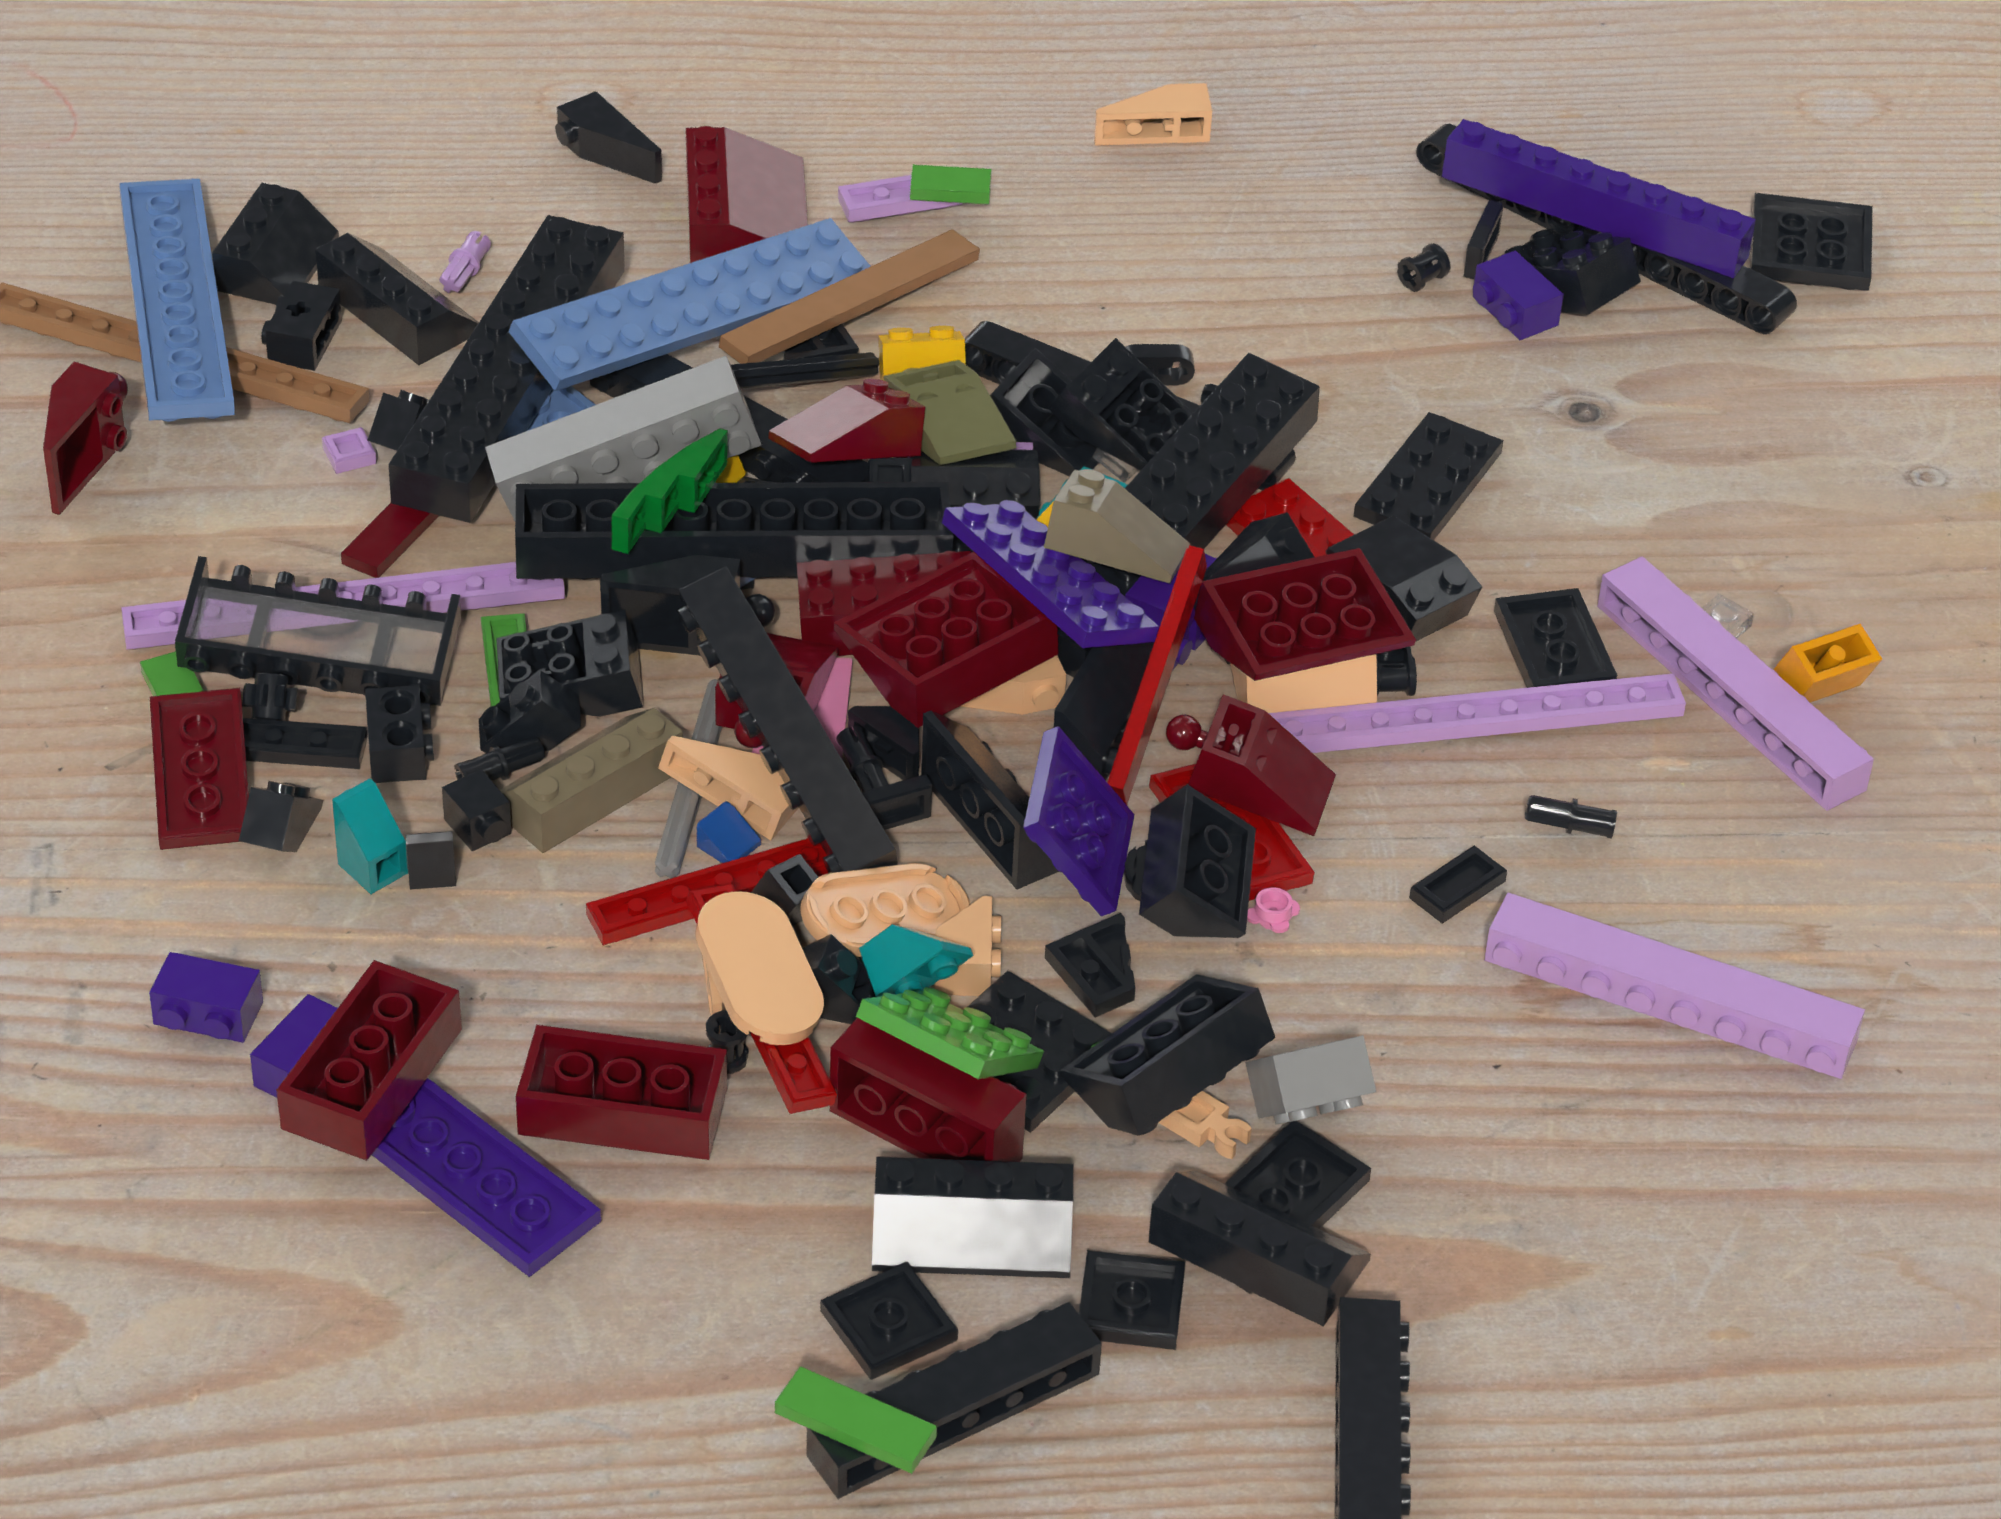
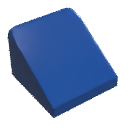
[697,801,761,863]

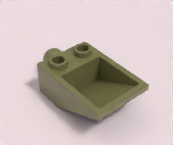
[883,360,1016,465]

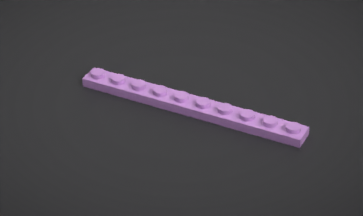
[121,562,565,650]
[1269,673,1686,753]

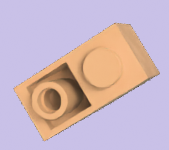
[934,896,1001,996]

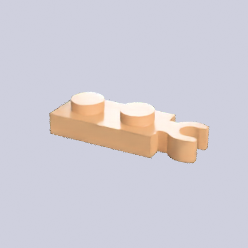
[1158,1091,1251,1159]

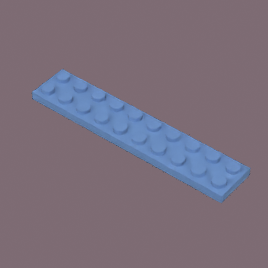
[119,179,235,422]
[508,218,871,391]

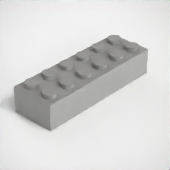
[485,356,761,521]

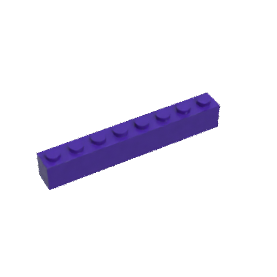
[1442,119,1756,278]

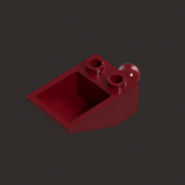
[43,361,128,515]
[715,633,838,748]
[1166,694,1336,836]

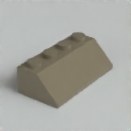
[500,708,683,853]

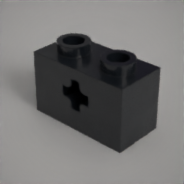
[261,281,342,371]

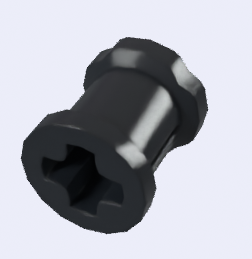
[1397,243,1451,292]
[706,1010,748,1074]

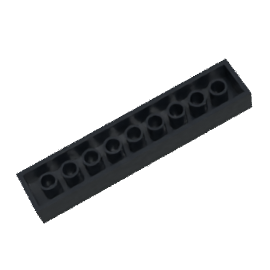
[388,215,624,523]
[1057,352,1320,678]
[515,482,954,580]

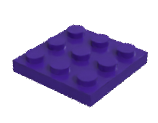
[1023,726,1135,917]

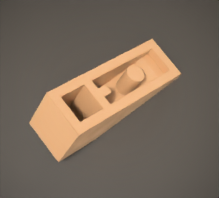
[1094,83,1212,145]
[960,655,1066,715]
[658,735,799,841]

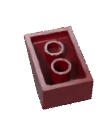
[768,379,926,462]

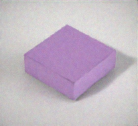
[322,427,376,474]

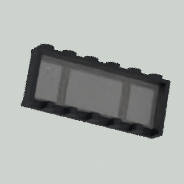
[175,556,461,706]

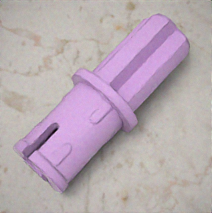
[439,231,491,293]

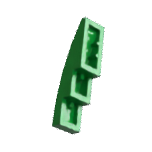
[612,428,728,554]

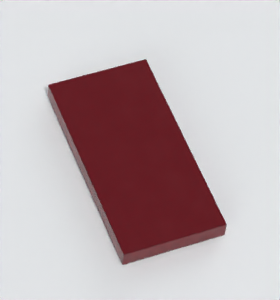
[150,688,249,850]

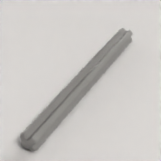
[655,679,722,878]

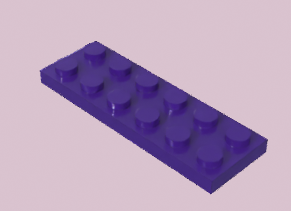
[942,500,1159,648]
[372,1078,601,1277]

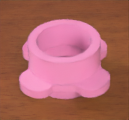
[1247,887,1300,933]

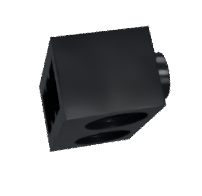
[365,685,434,783]

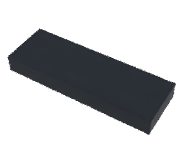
[243,718,367,769]

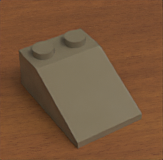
[1044,469,1190,583]

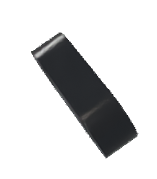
[1126,344,1195,386]

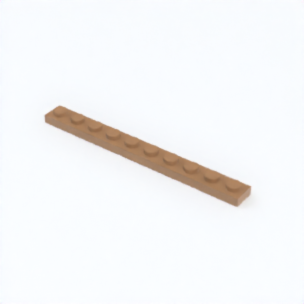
[0,282,369,423]

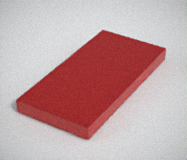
[1149,764,1315,901]

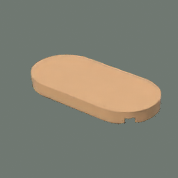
[800,863,971,957]
[695,892,824,1045]

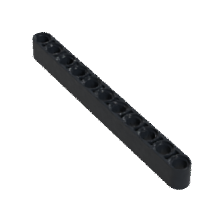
[1416,123,1797,334]

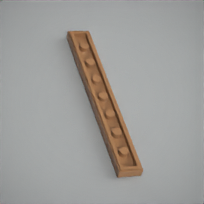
[719,229,980,364]

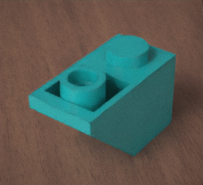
[332,778,408,894]
[859,924,973,997]

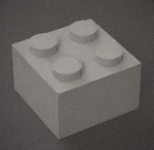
[1245,1035,1377,1125]

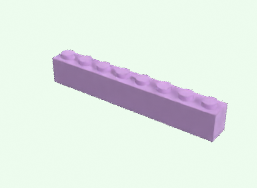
[1597,556,1874,811]
[1484,892,1865,1079]

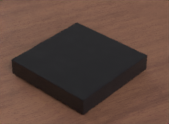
[1079,1250,1186,1350]
[820,1262,958,1380]

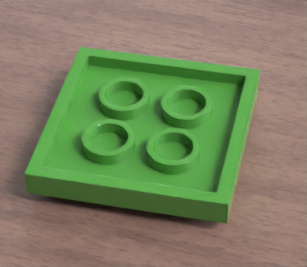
[856,987,1044,1079]

